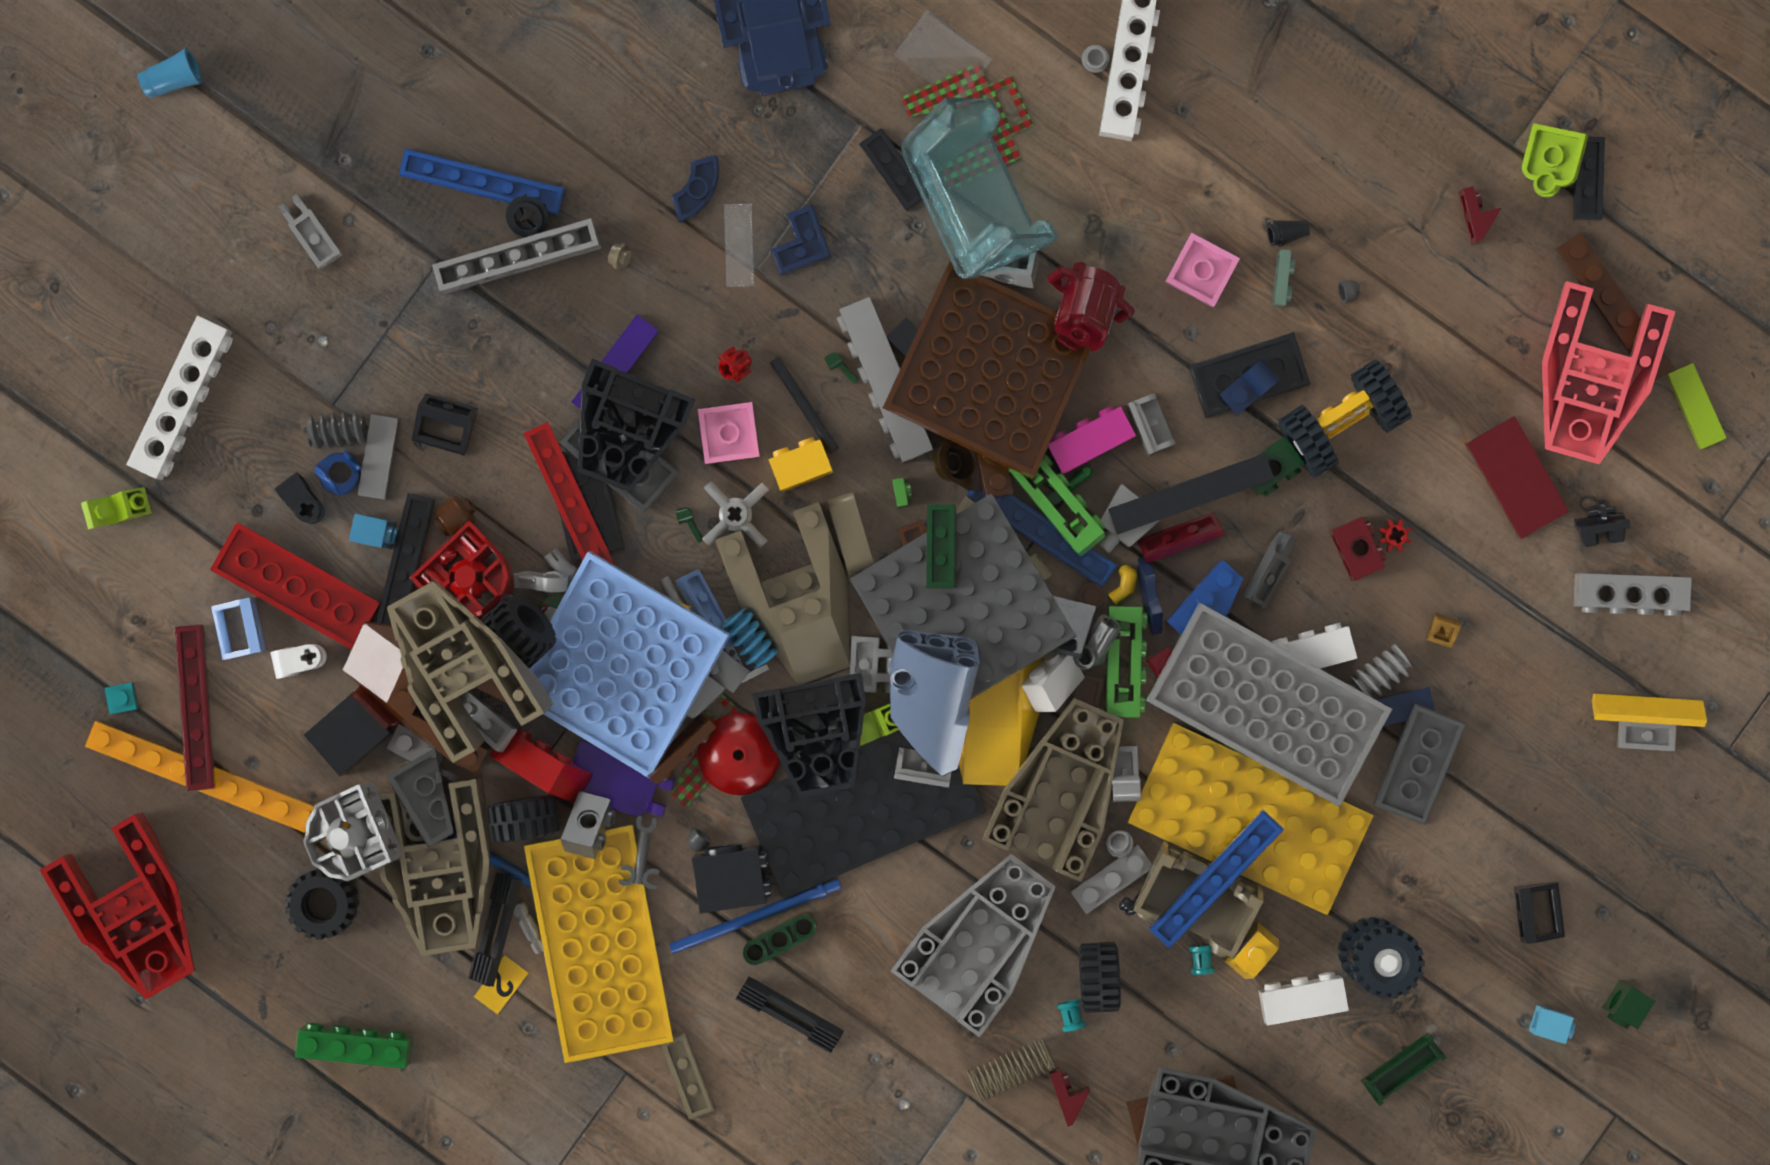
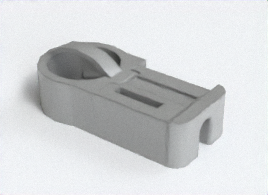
[513,571,568,592]

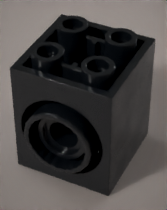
[692,843,772,914]

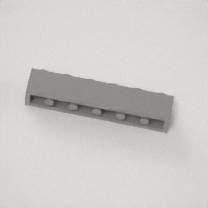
[837,297,933,463]

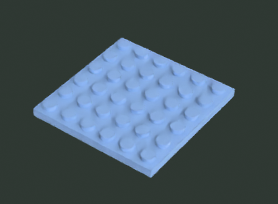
[529,551,731,779]

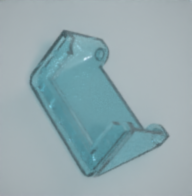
[902,98,1058,279]

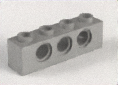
[1574,573,1691,616]

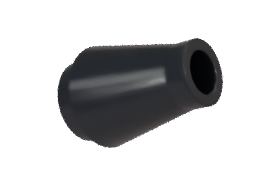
[1267,220,1310,247]

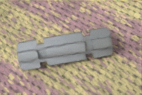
[513,902,543,954]

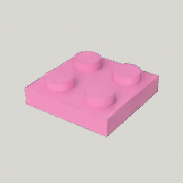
[1165,233,1240,308]
[698,402,760,464]

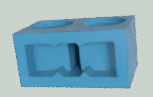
[349,514,399,549]

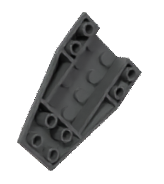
[1137,1067,1317,1165]

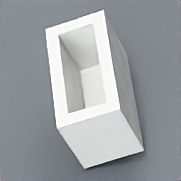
[1021,651,1085,712]

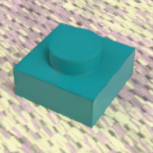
[105,682,139,715]

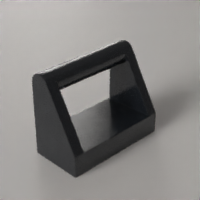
[412,393,478,456]
[1514,882,1565,944]

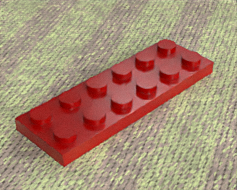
[210,522,381,650]

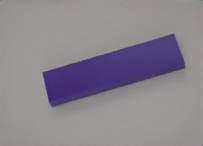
[571,315,659,409]

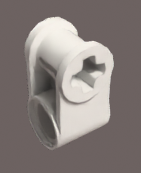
[270,644,327,679]

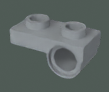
[1111,746,1141,802]

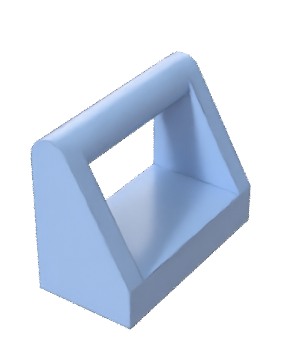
[211,598,266,660]

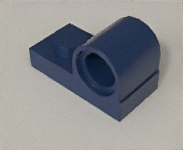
[1219,359,1280,416]

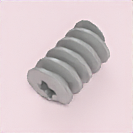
[1350,644,1412,698]

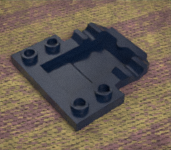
[714,0,831,96]

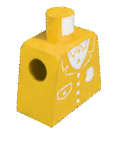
[1224,921,1279,979]

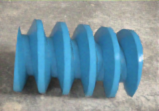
[720,607,778,669]

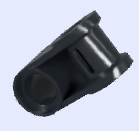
[275,472,325,524]

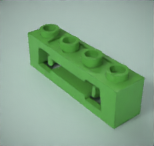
[1009,454,1106,557]
[1105,606,1147,718]

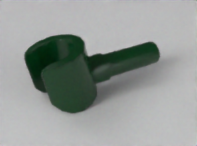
[824,352,858,384]
[676,507,703,543]

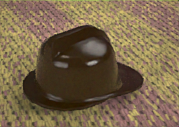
[931,439,983,491]

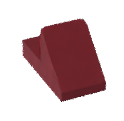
[1458,186,1501,245]
[1049,1067,1090,1127]

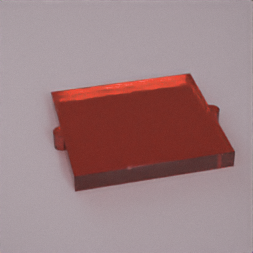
[351,686,399,729]

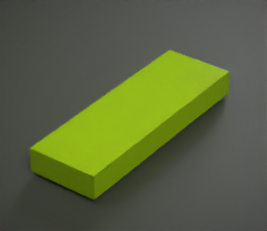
[1666,363,1726,450]

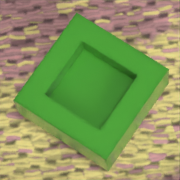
[892,478,913,508]

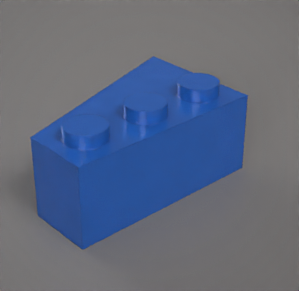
[1165,560,1243,636]

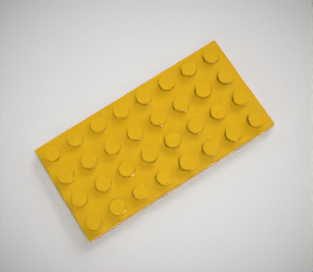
[1127,723,1374,915]
[524,825,673,1063]

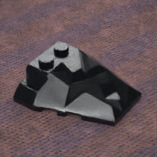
[578,358,696,492]
[752,673,866,797]

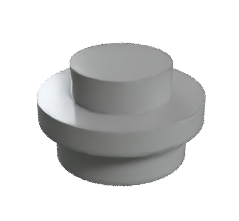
[1081,45,1109,73]
[1106,830,1134,858]

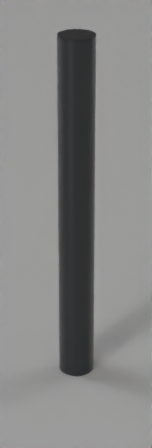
[770,357,839,454]

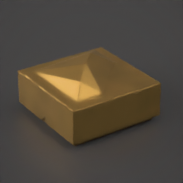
[1426,612,1462,648]

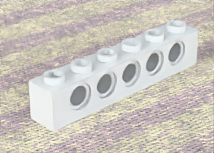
[1099,0,1160,141]
[126,316,233,480]

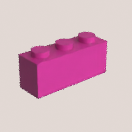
[1047,405,1136,474]

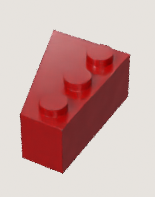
[490,727,593,803]

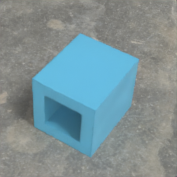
[1529,1005,1575,1044]

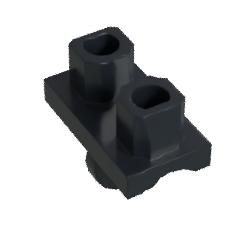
[1574,500,1630,547]

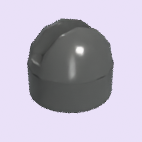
[1338,280,1360,304]
[687,828,712,852]

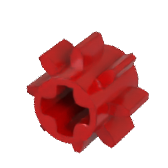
[718,346,752,383]
[1378,519,1412,552]

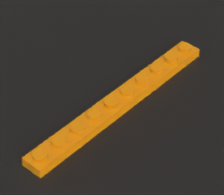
[85,721,350,841]

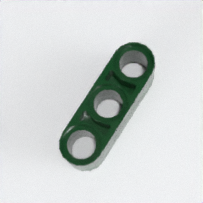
[743,912,817,965]

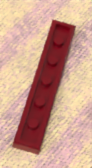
[174,624,216,791]

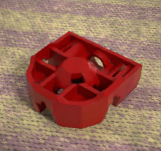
[410,520,513,622]

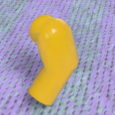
[1108,564,1138,605]

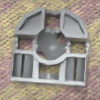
[303,782,403,881]

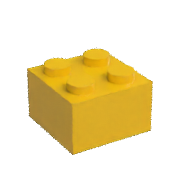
[768,437,834,492]

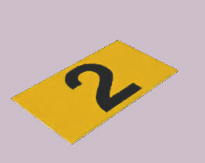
[474,955,529,1015]

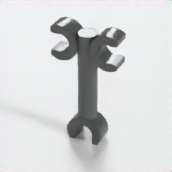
[619,815,660,889]

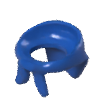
[315,450,362,496]

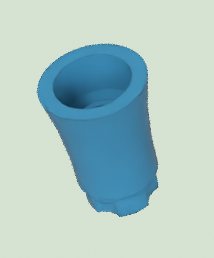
[138,48,203,98]

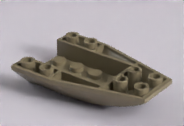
[982,698,1124,882]

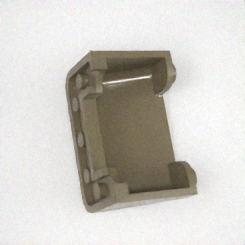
[1133,841,1264,959]

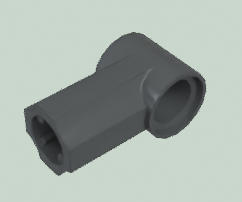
[1073,615,1121,669]

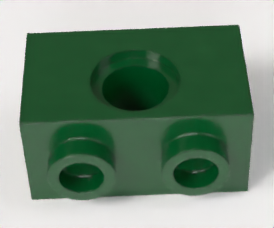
[1251,436,1304,497]
[1602,980,1656,1030]

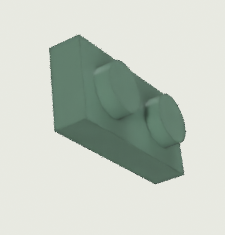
[1272,249,1295,308]

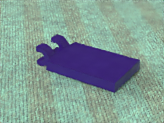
[573,740,676,818]

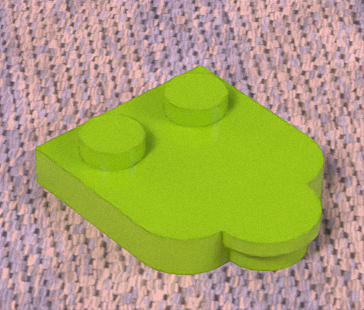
[1522,123,1588,198]

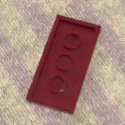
[1465,416,1569,539]

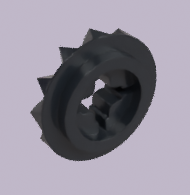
[506,194,550,238]

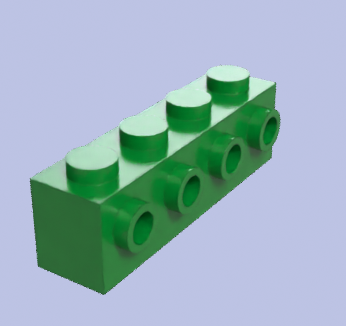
[295,1023,413,1069]

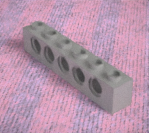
[432,218,602,295]

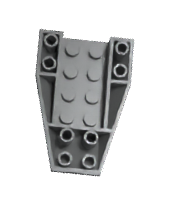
[891,854,1056,1037]

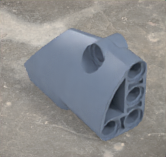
[889,630,980,776]

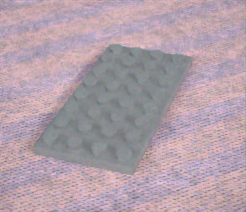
[1146,603,1392,807]

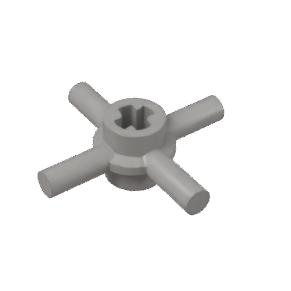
[702,481,769,548]

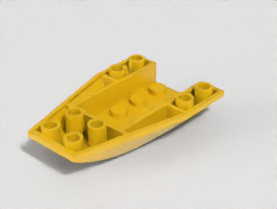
[959,656,1044,786]

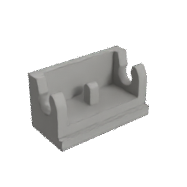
[1126,393,1175,456]
[894,747,952,788]

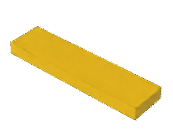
[1591,693,1707,727]

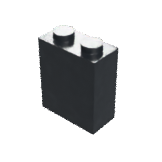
[304,691,394,777]

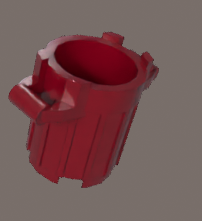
[1047,262,1135,352]

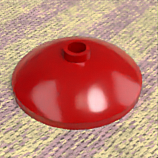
[698,713,780,795]

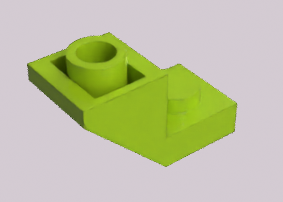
[81,487,152,530]
[860,704,899,746]

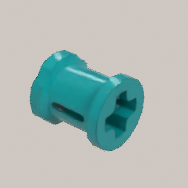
[1189,944,1216,975]
[1056,998,1087,1032]

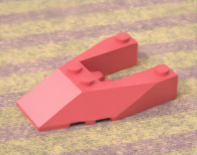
[1542,281,1676,464]

